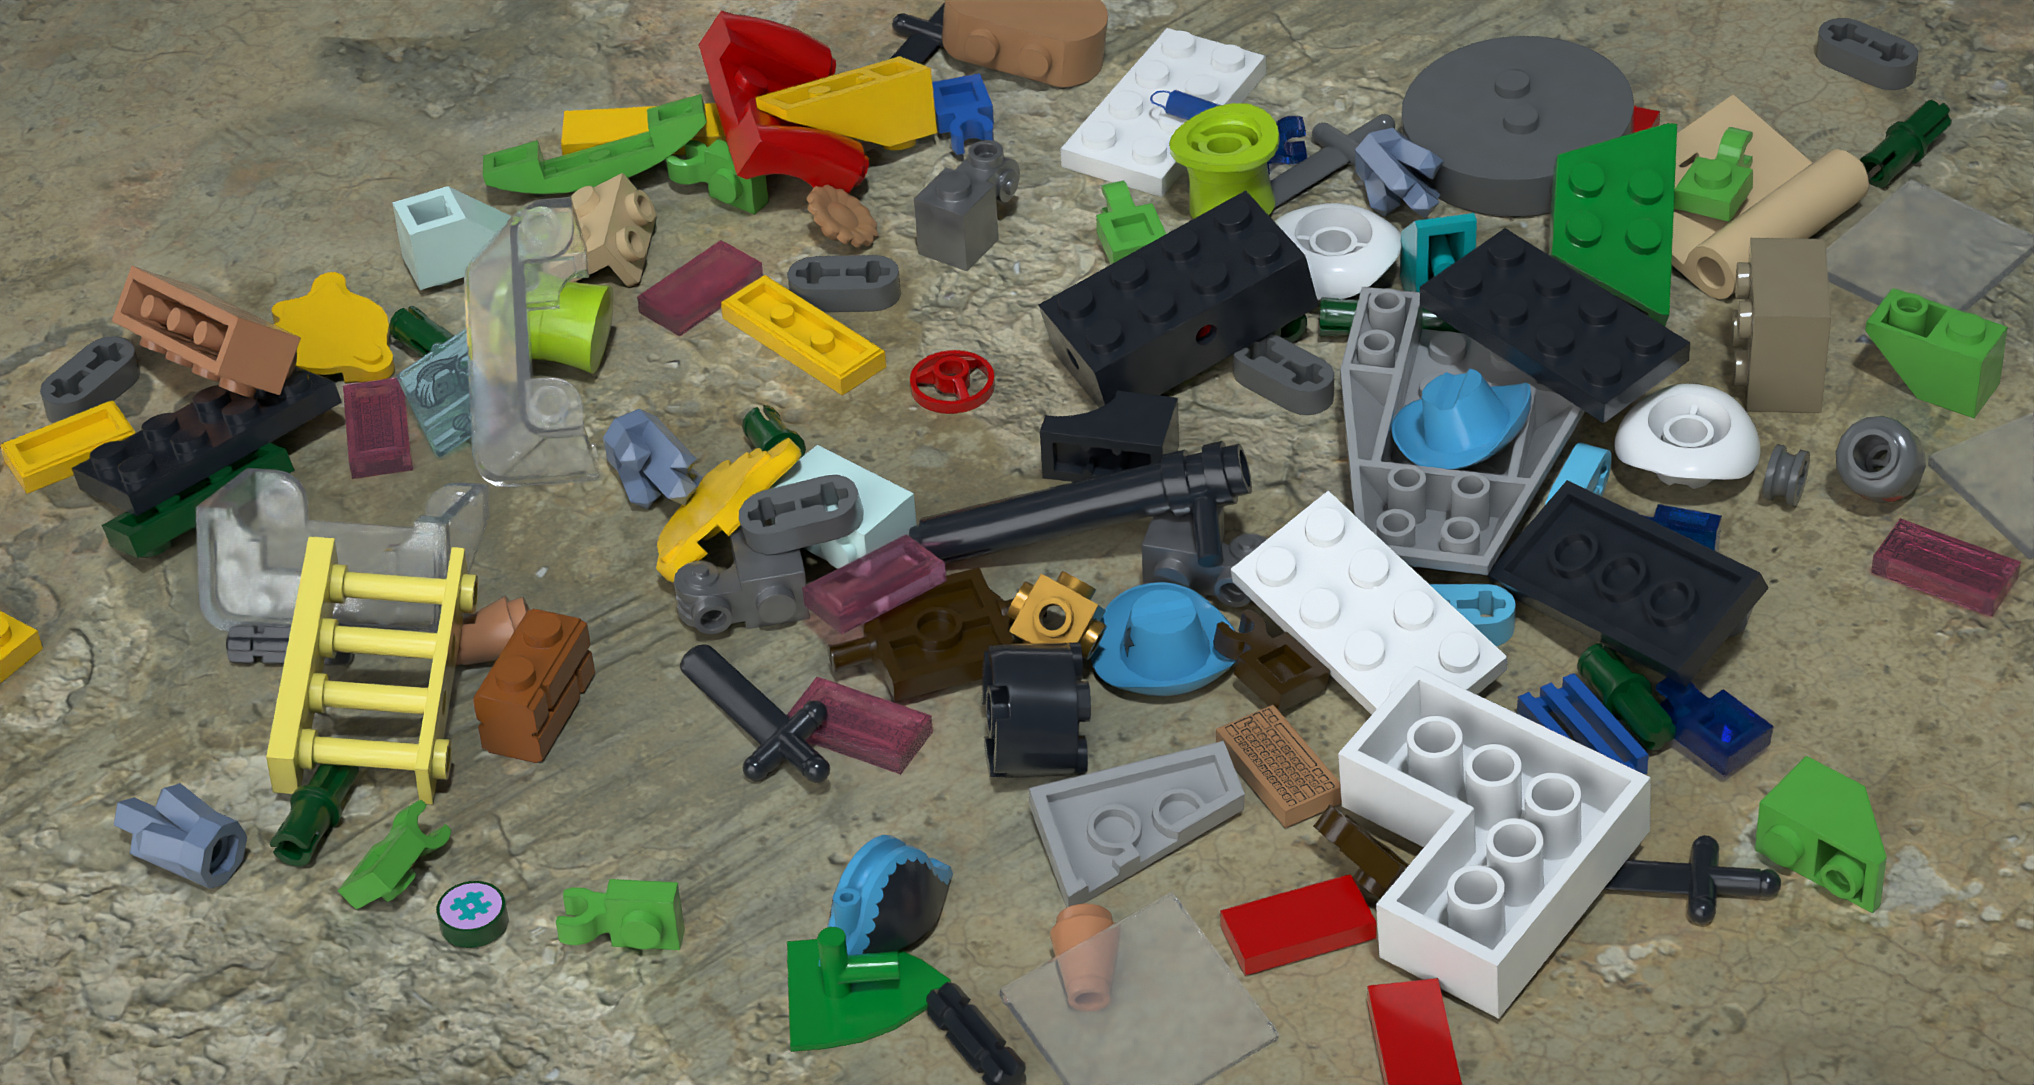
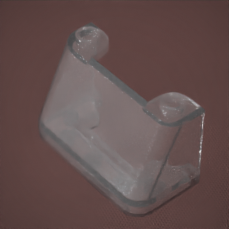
[464,197,600,487]
[196,468,489,633]

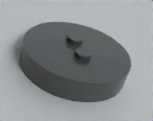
[1402,36,1634,216]

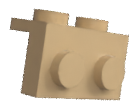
[548,173,656,287]

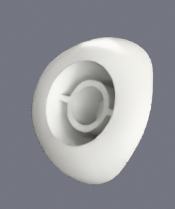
[1275,203,1402,300]
[1614,384,1761,489]

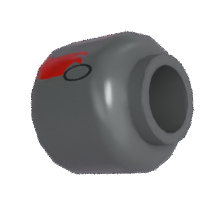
[1836,416,1926,503]

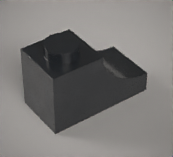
[1040,391,1179,482]

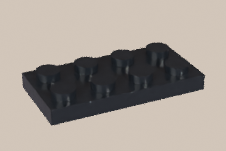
[1420,228,1690,423]
[71,366,342,516]
[1487,480,1769,687]

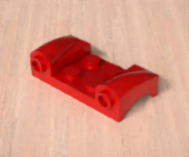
[698,10,869,194]

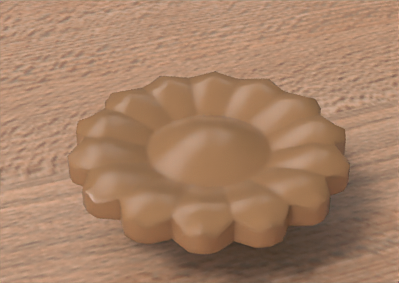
[806,185,878,248]

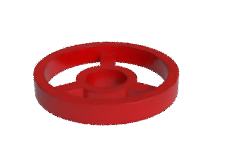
[910,350,995,414]

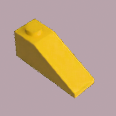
[756,56,937,150]

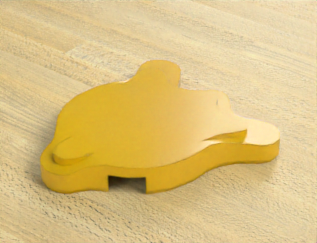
[271,272,395,384]
[656,438,801,582]

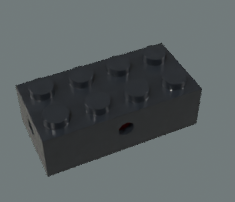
[1038,190,1319,408]

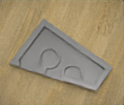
[1029,741,1245,908]

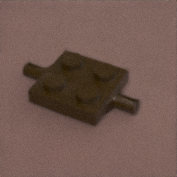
[827,567,1047,702]

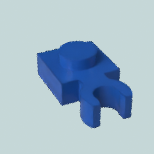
[932,73,994,155]

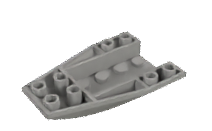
[1340,287,1585,575]

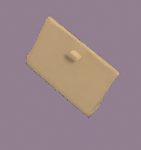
[1672,94,1869,299]

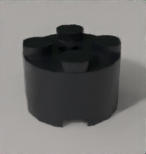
[982,642,1091,778]

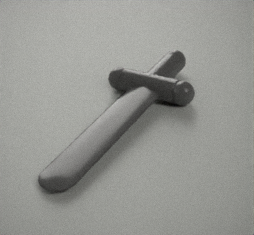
[1270,114,1395,208]

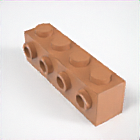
[112,266,301,398]

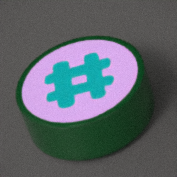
[436,881,508,948]

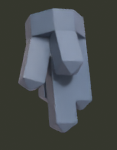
[1355,128,1444,219]
[603,409,703,509]
[114,783,247,889]

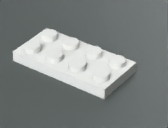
[1060,28,1266,197]
[1231,491,1508,715]

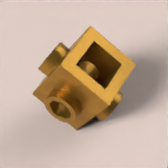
[1007,571,1107,660]

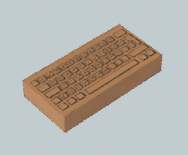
[1216,705,1342,828]

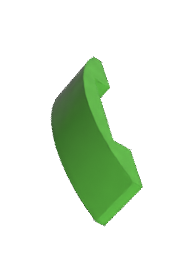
[482,94,707,194]

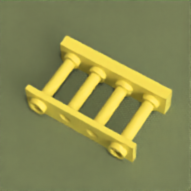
[266,536,478,805]

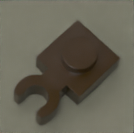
[1213,609,1330,712]
[1313,805,1409,899]

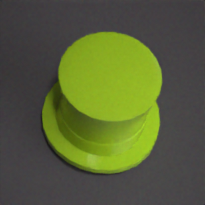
[1169,103,1280,219]
[501,258,614,374]

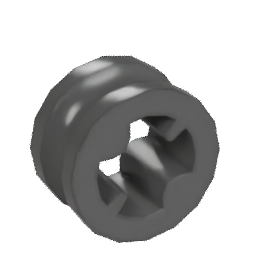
[1763,444,1810,507]

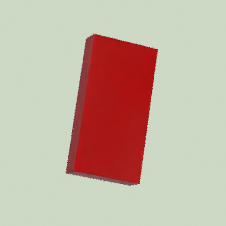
[1220,874,1377,976]
[1367,978,1462,1085]

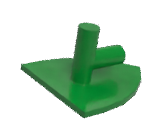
[787,926,951,1052]

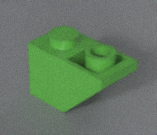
[1865,288,2008,418]
[1755,756,1887,914]

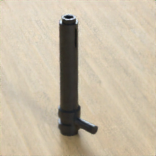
[909,441,1252,568]

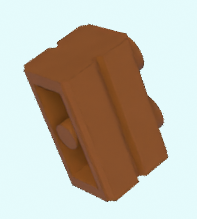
[473,608,595,763]

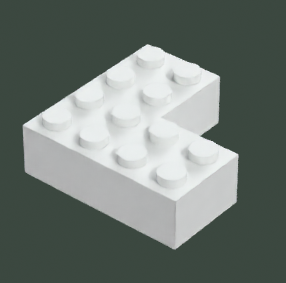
[1338,665,1651,1019]

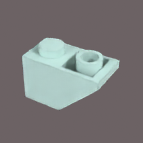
[392,186,531,290]

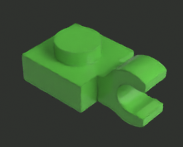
[1674,127,1753,222]
[666,139,769,214]
[1096,180,1166,264]
[337,800,451,910]
[556,879,685,950]

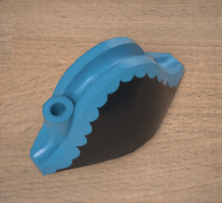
[819,835,953,967]

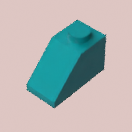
[1400,213,1477,293]

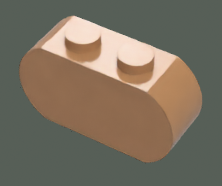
[942,0,1108,87]

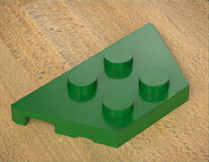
[1549,123,1677,326]

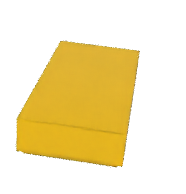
[0,400,136,494]

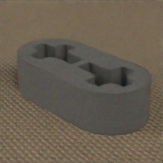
[1817,18,1918,90]
[787,255,901,312]
[1233,333,1334,415]
[40,336,141,423]
[739,474,864,555]

